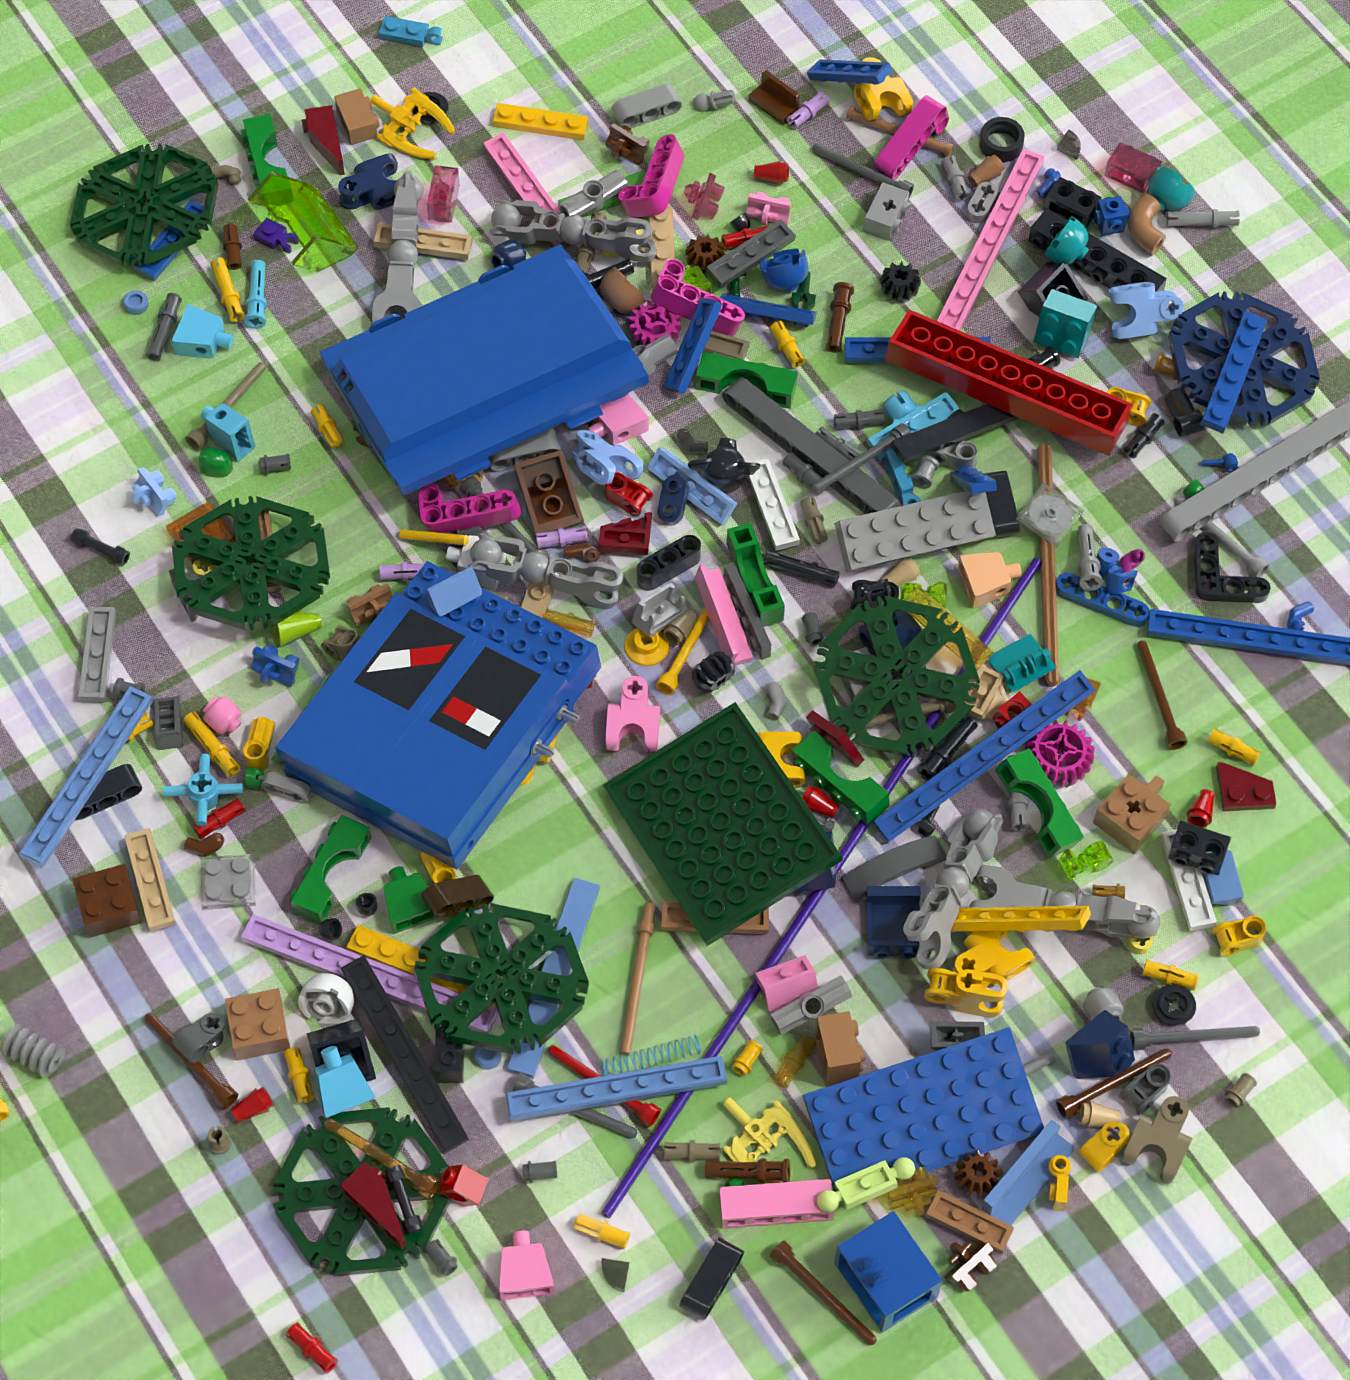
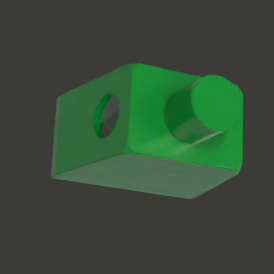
[383,866,436,934]

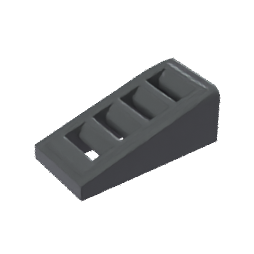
[153,696,183,750]

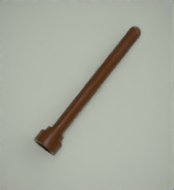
[1137,640,1188,750]
[144,1013,239,1109]
[1056,1048,1172,1120]
[769,1240,877,1345]

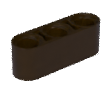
[421,874,494,919]

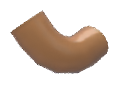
[1128,193,1166,255]

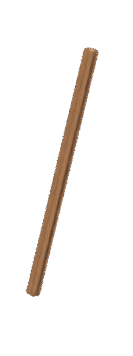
[1037,444,1059,686]

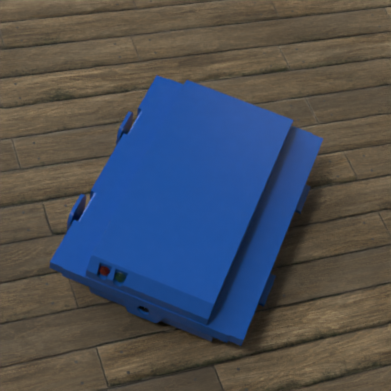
[320,244,649,495]

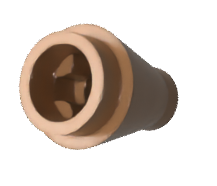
[969,154,1004,187]

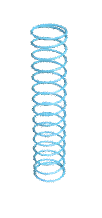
[601,1035,701,1076]

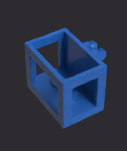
[834,1211,943,1333]

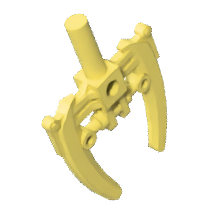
[723,1097,817,1184]

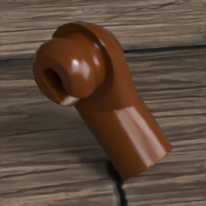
[563,542,600,563]
[184,832,225,857]

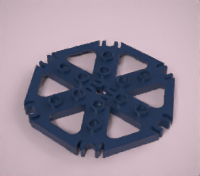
[1168,291,1320,426]

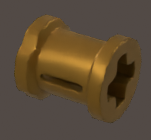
[1153,352,1177,380]

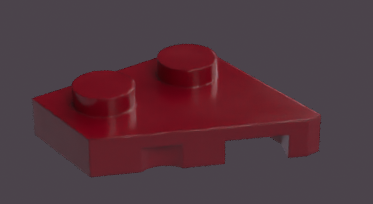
[598,512,652,555]
[805,710,864,767]
[1216,762,1277,812]

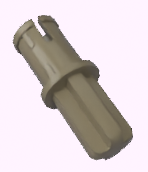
[800,497,828,544]

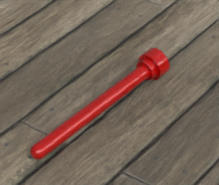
[548,1045,661,1127]

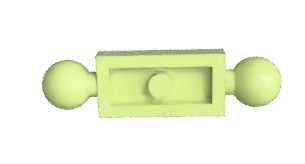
[817,1157,915,1213]

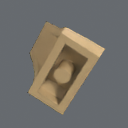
[965,665,1009,719]

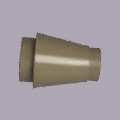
[663,610,697,646]

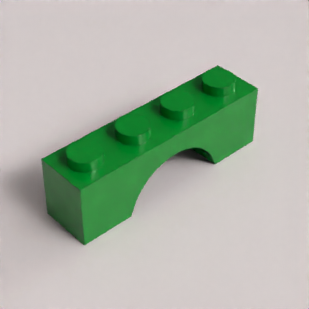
[240,114,293,207]
[696,352,798,409]
[726,522,785,627]
[792,731,890,825]
[995,748,1084,859]
[290,815,371,924]

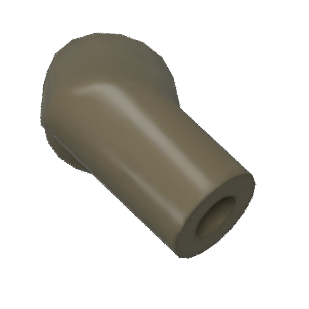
[211,165,241,184]

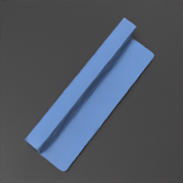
[981,1120,1074,1225]

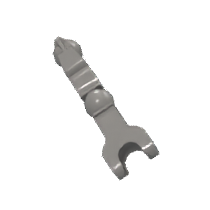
[372,171,424,323]
[490,200,657,263]
[903,809,1003,970]
[969,865,1160,939]

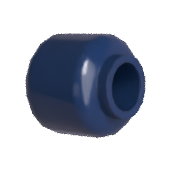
[490,239,526,270]

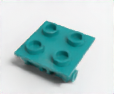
[986,634,1057,692]

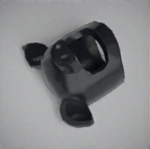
[688,438,761,493]

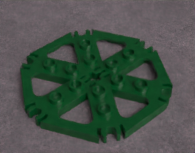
[70,143,218,267]
[172,496,330,631]
[813,596,980,757]
[414,903,589,1055]
[273,1107,452,1277]

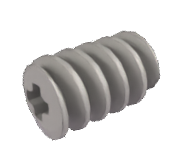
[2,1024,66,1077]

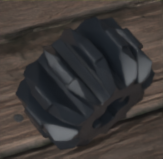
[880,261,921,303]
[691,651,736,693]

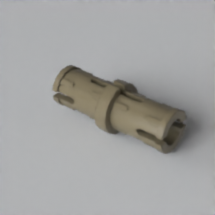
[664,1140,720,1163]

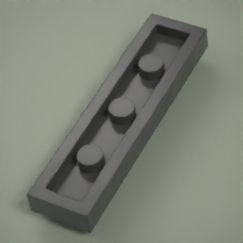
[706,219,796,288]
[722,562,772,660]

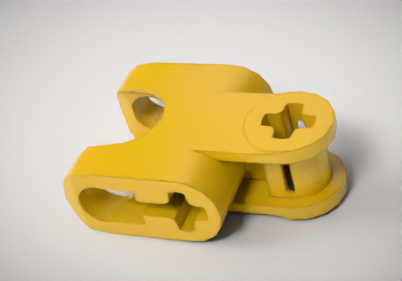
[854,57,913,121]
[757,731,805,788]
[952,931,1035,986]
[924,968,1008,1018]

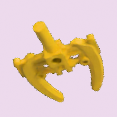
[370,87,455,159]

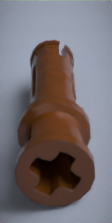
[826,282,855,353]
[705,1158,791,1183]

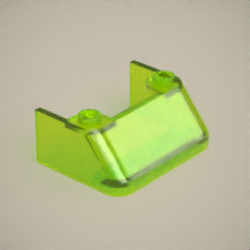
[248,172,359,272]

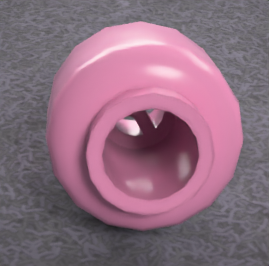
[203,696,242,735]

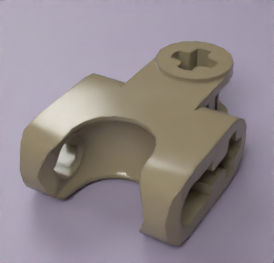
[1122,1096,1193,1184]

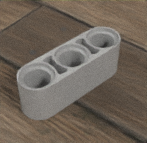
[611,84,682,128]
[488,428,560,472]

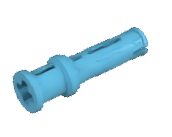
[244,260,267,329]

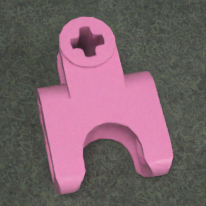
[606,676,660,753]

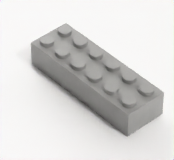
[834,491,996,572]

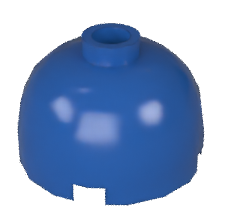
[759,248,808,292]

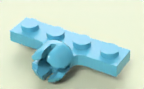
[866,391,959,462]

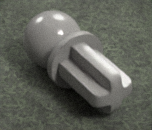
[693,90,735,112]

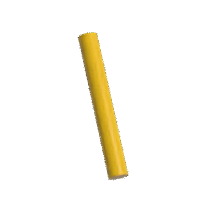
[399,529,469,545]

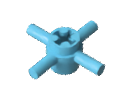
[163,754,243,826]

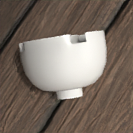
[298,973,354,1027]

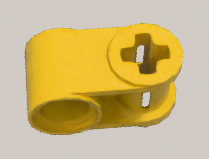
[1106,387,1151,426]
[1212,916,1267,956]
[1078,1121,1131,1173]

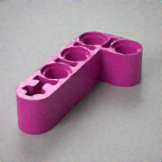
[874,95,949,180]
[618,134,684,218]
[651,259,745,336]
[418,484,521,533]

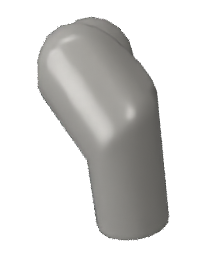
[763,682,787,720]

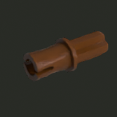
[223,223,242,270]

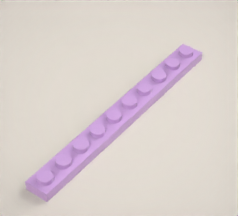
[241,914,498,1034]

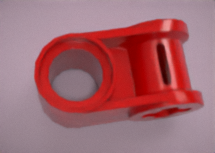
[605,472,653,517]

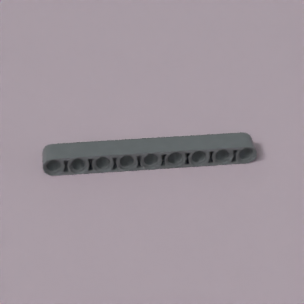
[722,377,901,514]

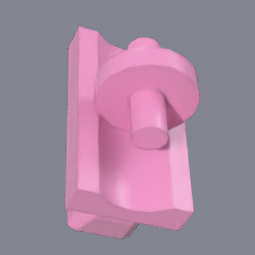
[746,191,791,225]

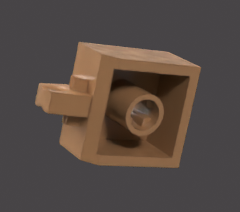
[1093,774,1171,854]

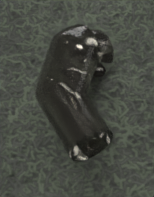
[675,428,708,454]

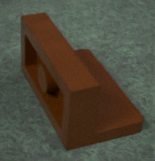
[749,70,800,125]

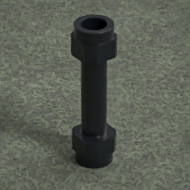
[70,528,130,565]
[384,1165,423,1235]

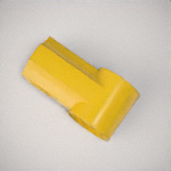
[243,717,275,771]
[419,852,457,884]

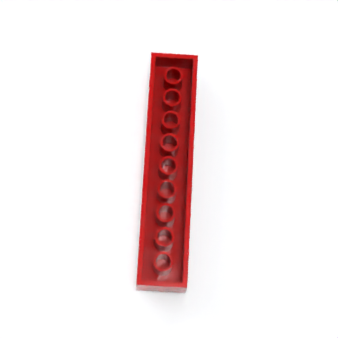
[885,309,1133,456]

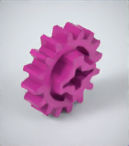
[629,300,681,345]

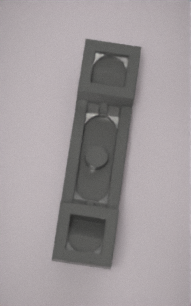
[842,836,947,901]

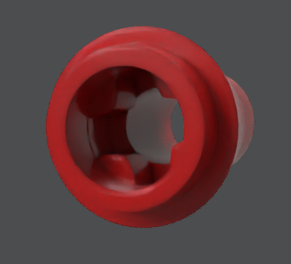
[754,161,789,184]
[802,785,840,819]
[1187,789,1215,828]
[231,1087,274,1123]

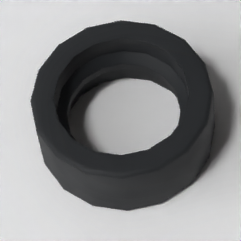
[979,117,1025,163]

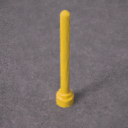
[656,606,709,695]

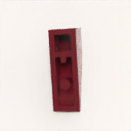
[301,105,345,175]
[341,1162,406,1250]

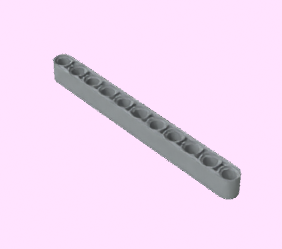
[1159,401,1350,542]

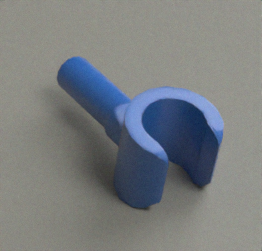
[1202,453,1238,472]

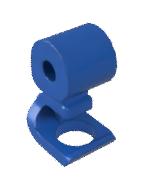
[1096,548,1138,594]

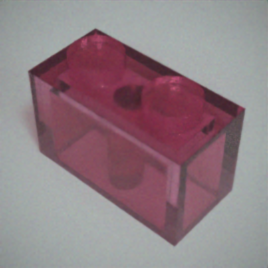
[1104,142,1162,194]
[427,165,460,223]

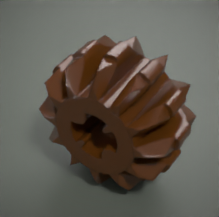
[685,234,726,275]
[954,1149,1002,1199]

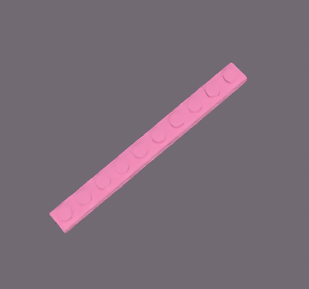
[937,149,1045,331]

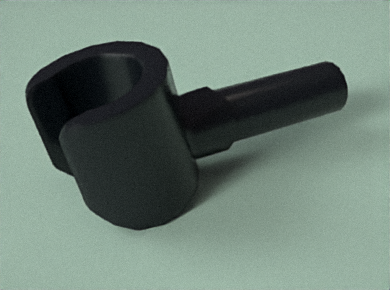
[918,806,940,837]

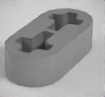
[967,182,998,223]
[261,772,312,803]

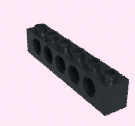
[1028,208,1167,292]

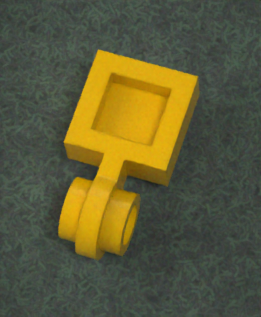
[1048,1155,1071,1212]

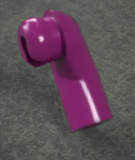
[1119,549,1145,583]

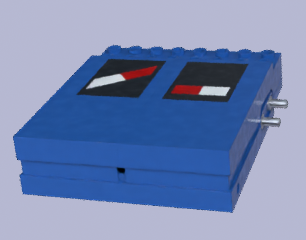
[275,561,601,870]

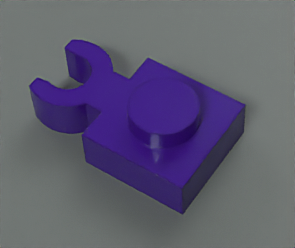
[253,217,299,253]

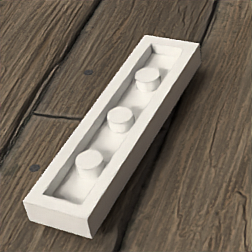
[747,458,800,551]
[1160,829,1217,931]

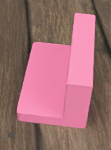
[755,955,818,1012]

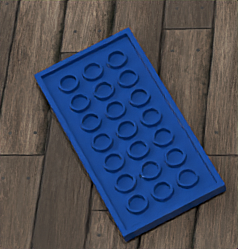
[802,1027,1044,1192]

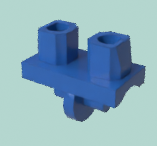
[251,644,299,687]

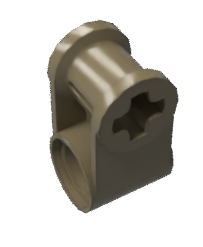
[321,625,361,660]

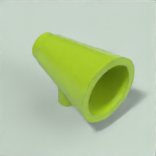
[270,609,322,647]

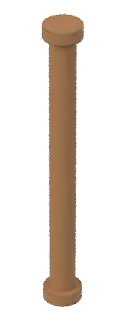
[846,106,954,157]

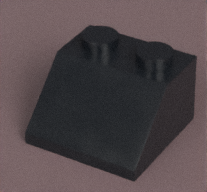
[1018,262,1088,318]
[306,1018,376,1081]

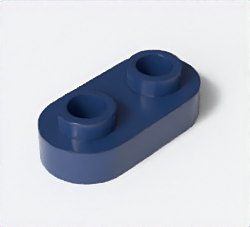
[657,475,689,525]

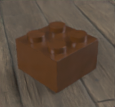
[72,864,141,938]

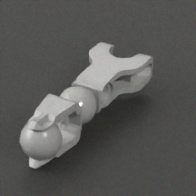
[468,533,623,609]

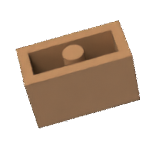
[334,88,380,145]

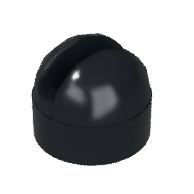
[730,212,751,232]
[355,893,378,916]
[318,918,342,940]

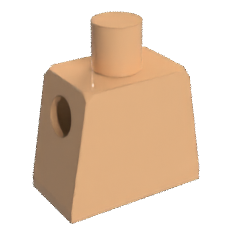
[958,552,1022,608]

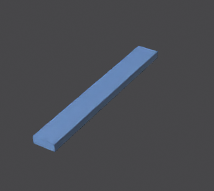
[18,686,153,868]
[507,878,600,1079]
[505,1056,727,1122]

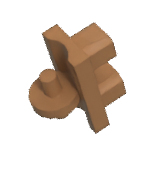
[347,583,393,627]

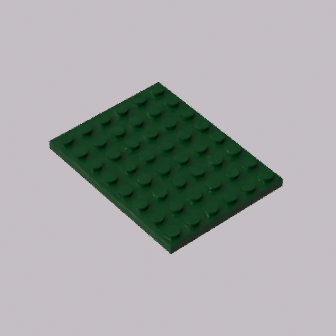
[603,702,843,946]

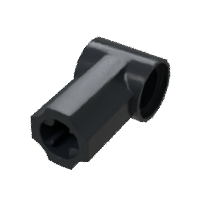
[1164,387,1205,437]

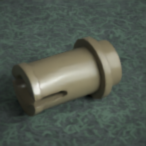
[1224,1073,1257,1108]
[208,1126,231,1154]

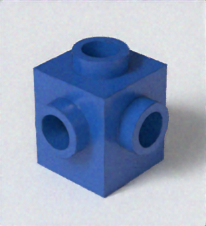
[1093,196,1130,236]

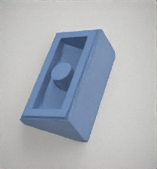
[427,566,482,617]
[1204,850,1244,905]

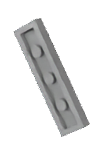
[78,607,116,702]

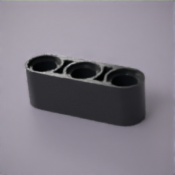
[983,470,1020,538]
[637,535,701,591]
[75,764,143,820]
[679,1237,745,1321]

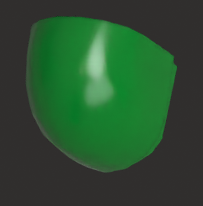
[199,447,233,478]

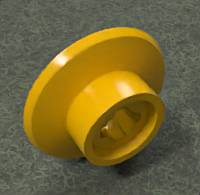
[624,628,670,666]

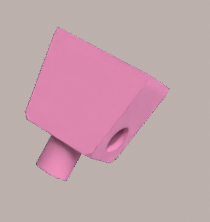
[587,394,649,445]
[499,1231,554,1301]

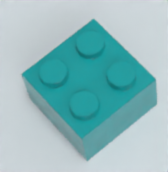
[1033,289,1097,358]

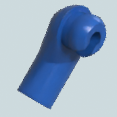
[1036,168,1061,199]
[1287,601,1314,631]

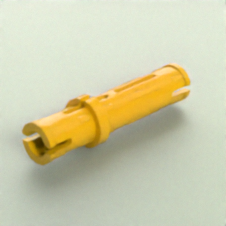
[210,258,245,322]
[183,712,240,777]

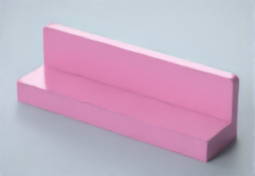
[694,565,753,665]
[720,1179,835,1229]

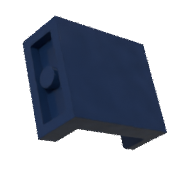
[865,886,921,959]

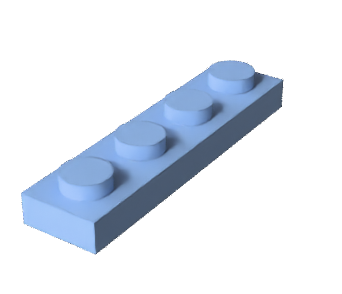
[647,447,738,525]

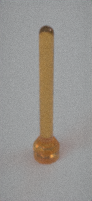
[325,1119,441,1199]

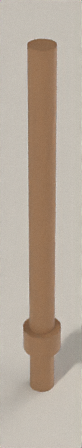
[619,902,655,1056]

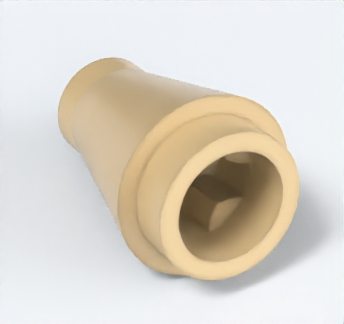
[881,557,921,587]
[1078,1101,1121,1128]

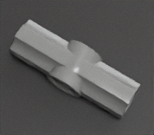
[559,170,628,218]
[632,333,678,375]
[770,975,853,1035]

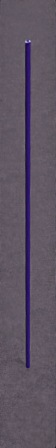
[601,558,1042,1218]

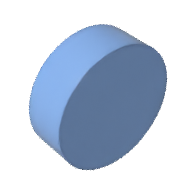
[123,290,149,315]
[474,1047,502,1070]

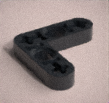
[1194,532,1271,603]

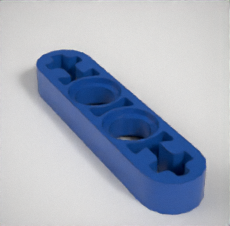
[1056,573,1150,627]

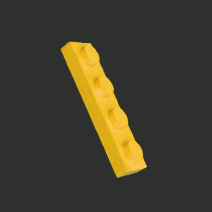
[493,103,589,140]

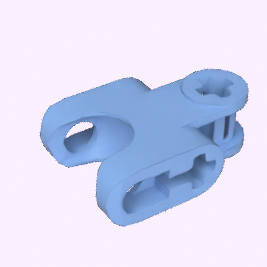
[1109,282,1184,339]
[571,430,643,485]

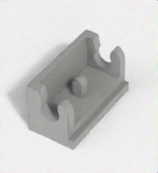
[631,583,685,637]

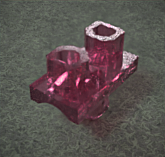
[684,173,725,220]

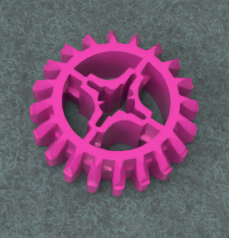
[1024,719,1095,788]

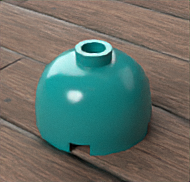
[1148,166,1196,212]
[1043,216,1089,264]

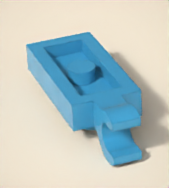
[379,16,443,47]
[884,449,921,506]

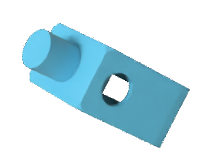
[172,304,234,359]
[201,403,256,462]
[314,1046,375,1118]

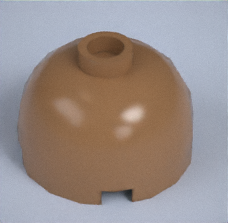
[600,267,646,314]

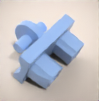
[131,467,176,516]

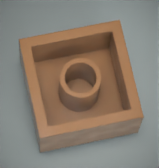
[225,988,290,1061]
[815,1011,865,1087]

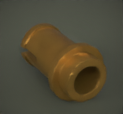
[1092,883,1125,899]

